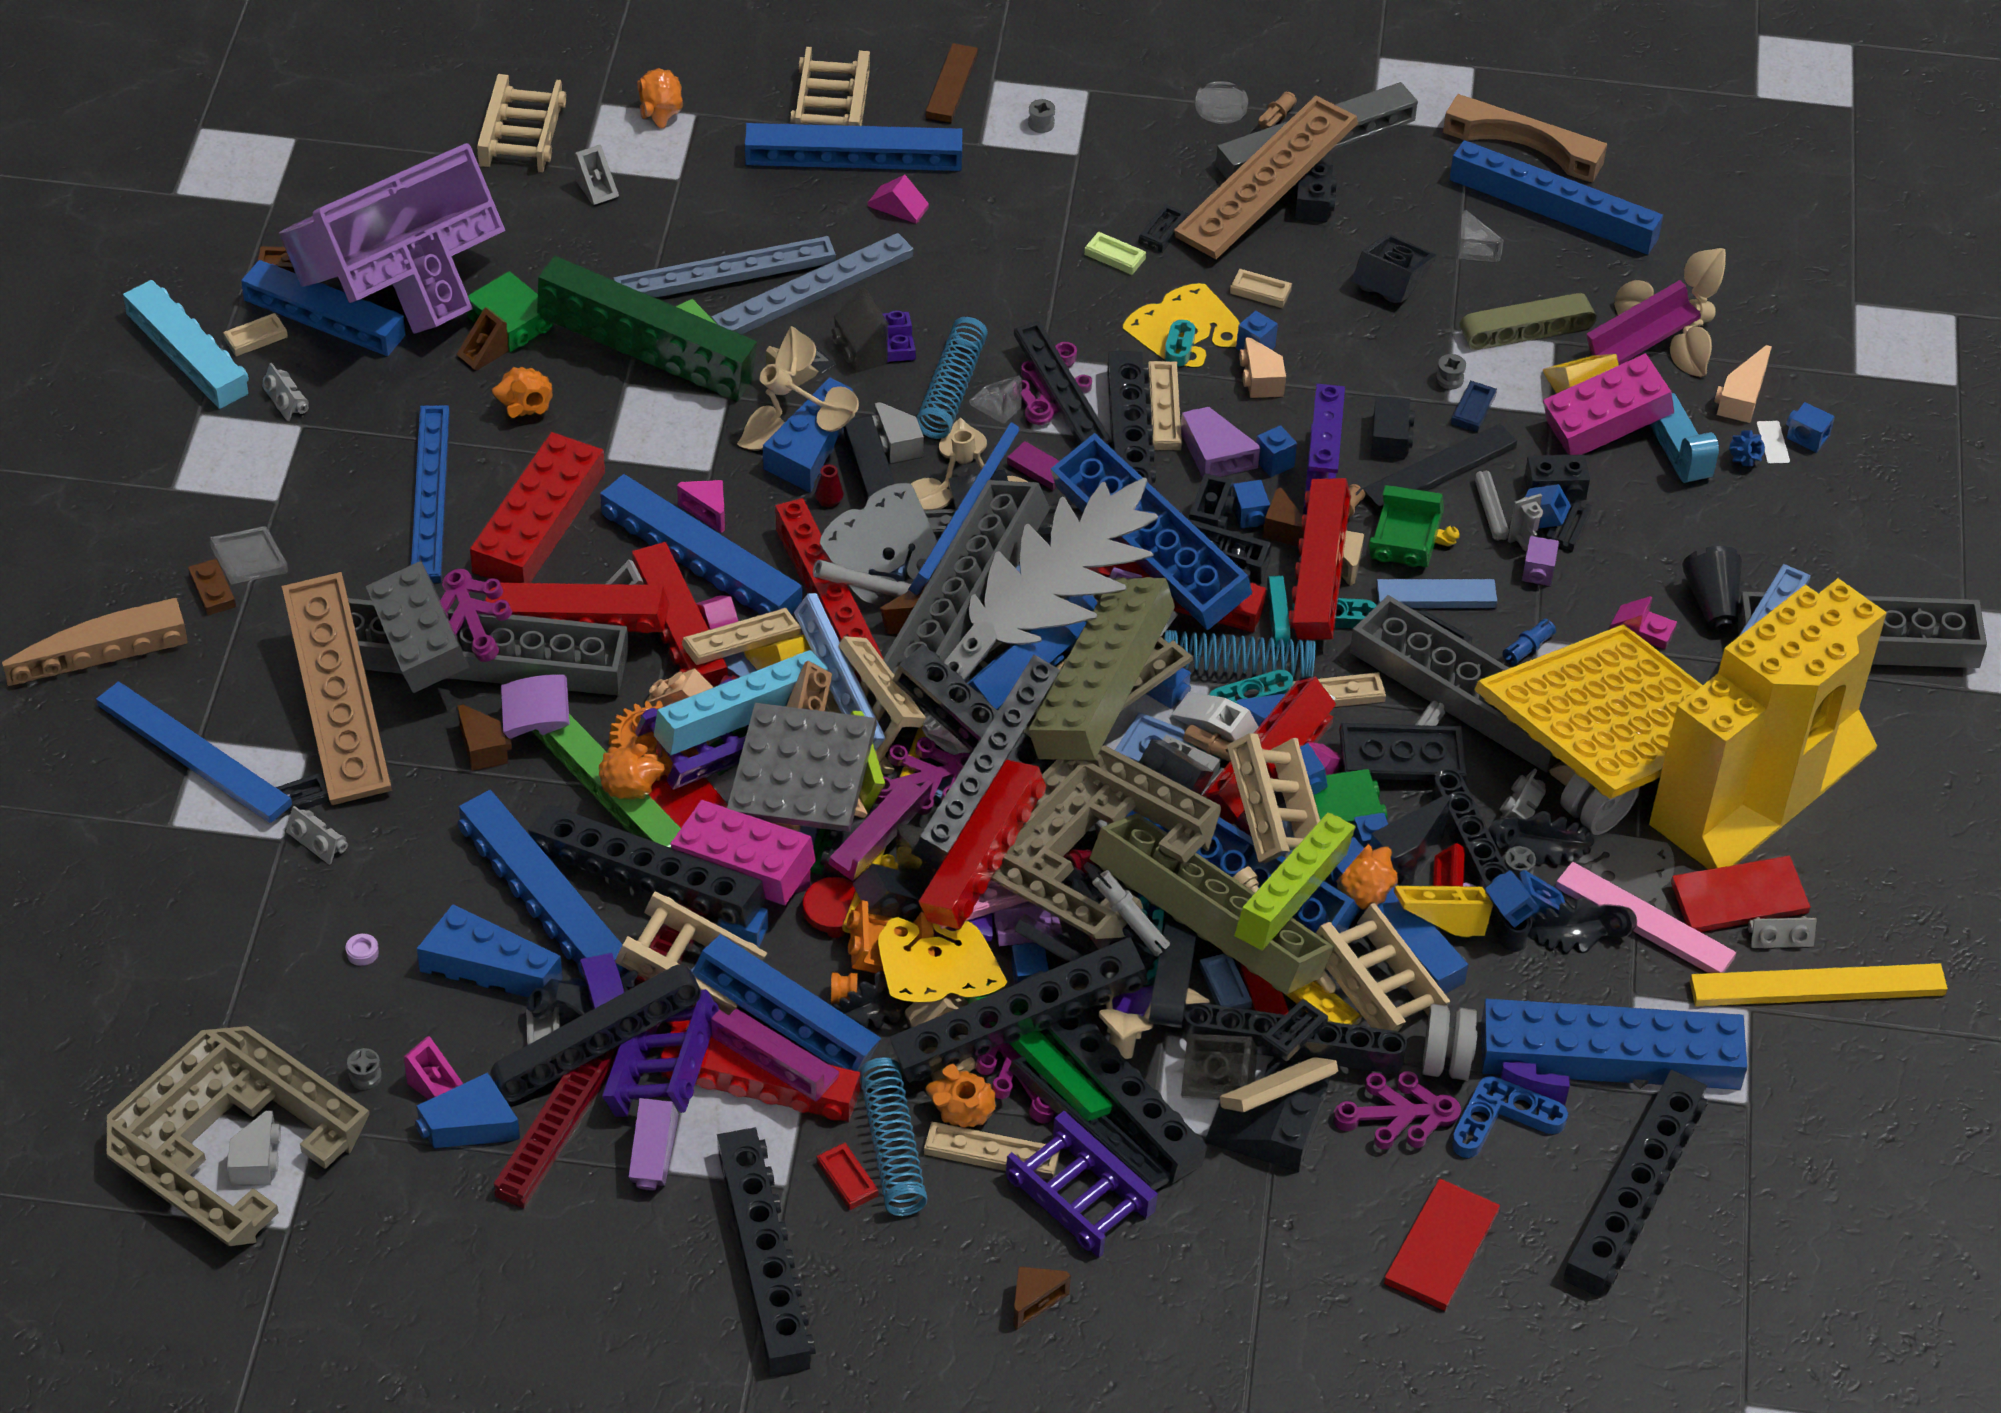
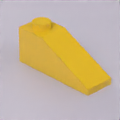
[1394,886,1493,937]

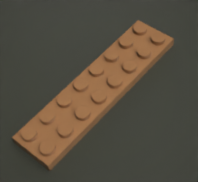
[1174,96,1358,259]
[282,572,392,805]

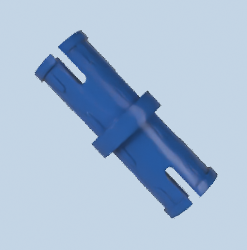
[1502,619,1556,666]

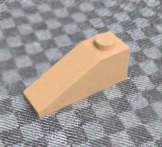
[1714,345,1772,423]

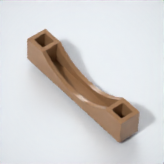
[1443,94,1607,183]

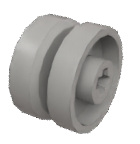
[1560,773,1639,835]
[1422,1004,1477,1081]

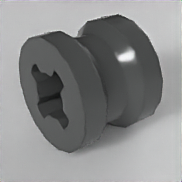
[1028,99,1055,133]
[1436,354,1466,390]
[1504,846,1536,878]
[347,1048,382,1090]

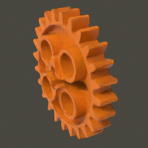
[609,701,709,781]

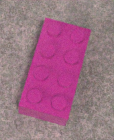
[1543,353,1674,455]
[670,800,816,905]

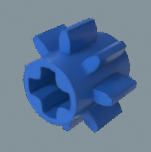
[1729,430,1765,466]

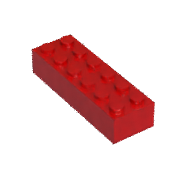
[470,432,605,583]

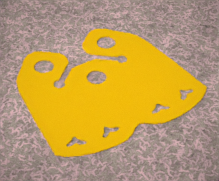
[1123,283,1240,367]
[878,917,1007,1002]

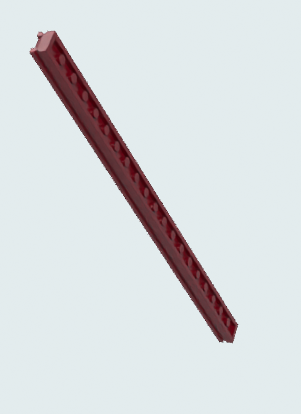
[494,904,711,1209]

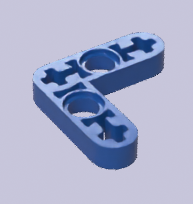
[1452,1076,1568,1158]

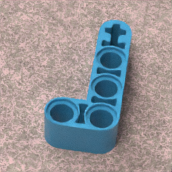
[1649,393,1719,483]

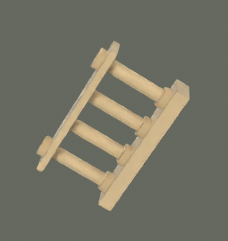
[790,47,870,126]
[477,74,566,172]
[825,636,926,774]
[1227,733,1320,863]
[615,891,767,1015]
[1315,903,1450,1032]

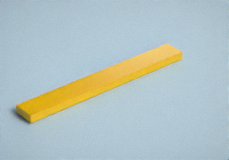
[1690,963,1948,1006]

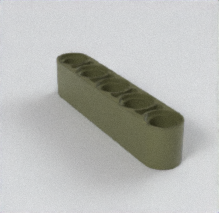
[1459,293,1597,350]

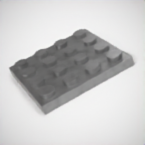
[727,703,877,832]

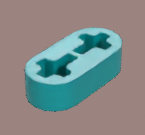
[1165,320,1195,366]

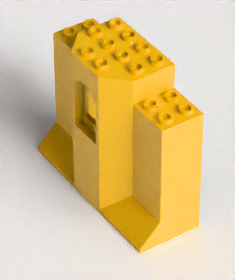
[1649,578,1887,870]

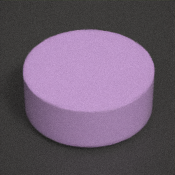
[346,934,379,966]

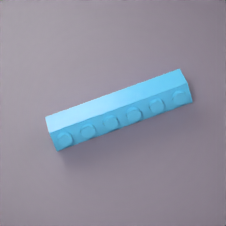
[123,280,249,409]
[654,650,828,755]

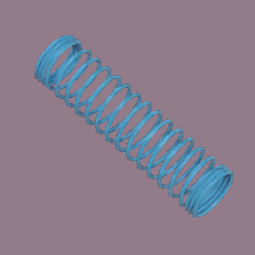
[916,317,988,439]
[1164,630,1315,679]
[859,1057,928,1216]

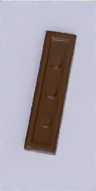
[926,43,978,123]

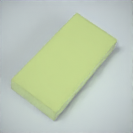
[1084,232,1146,275]

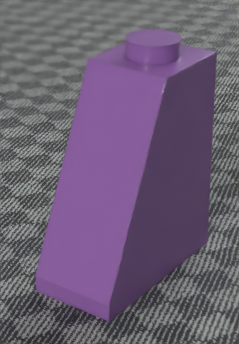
[1181,407,1260,477]
[629,1098,679,1190]

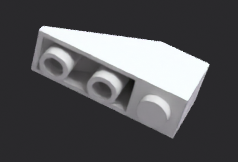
[1171,692,1258,743]

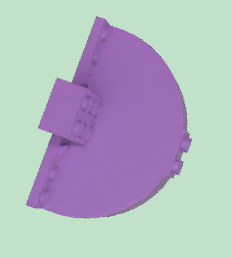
[279,143,505,334]

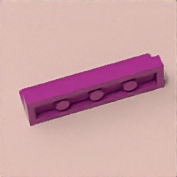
[1586,280,1701,365]
[828,777,933,881]
[711,1009,839,1101]

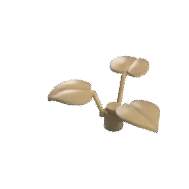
[1614,248,1726,377]
[737,326,859,451]
[904,418,1028,510]
[1074,985,1210,1059]

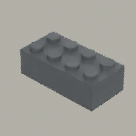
[366,561,469,693]

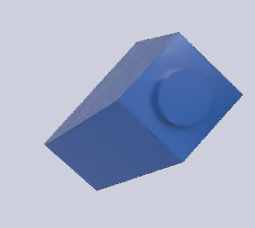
[415,1073,520,1148]

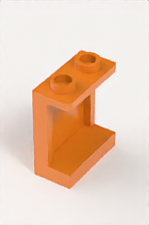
[847,900,935,973]

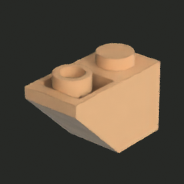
[1239,338,1286,398]
[644,668,714,707]

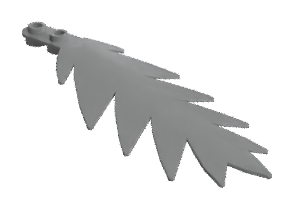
[944,478,1158,682]

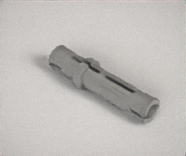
[1093,870,1170,956]

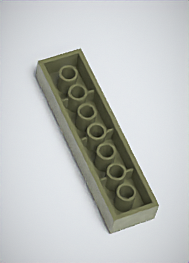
[1029,577,1175,760]
[1089,813,1334,994]

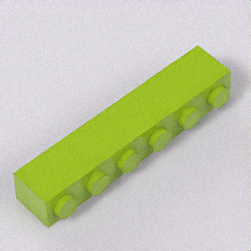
[1234,812,1355,951]

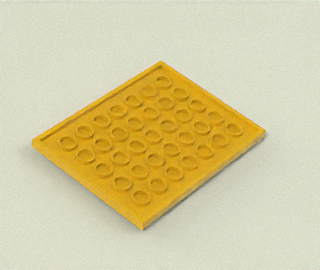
[1474,624,1702,799]

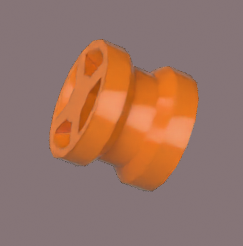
[831,973,857,1005]

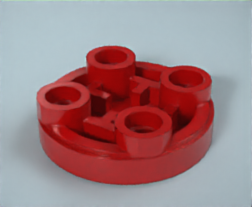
[803,877,856,938]

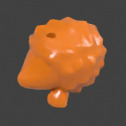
[637,68,683,128]
[491,367,553,418]
[599,744,665,800]
[1336,844,1398,910]
[926,1064,996,1128]

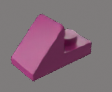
[1610,596,1677,649]

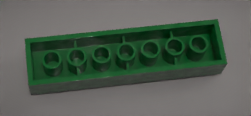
[537,256,757,401]

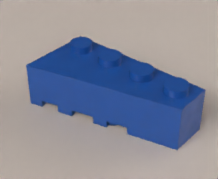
[763,377,853,493]
[417,905,563,997]

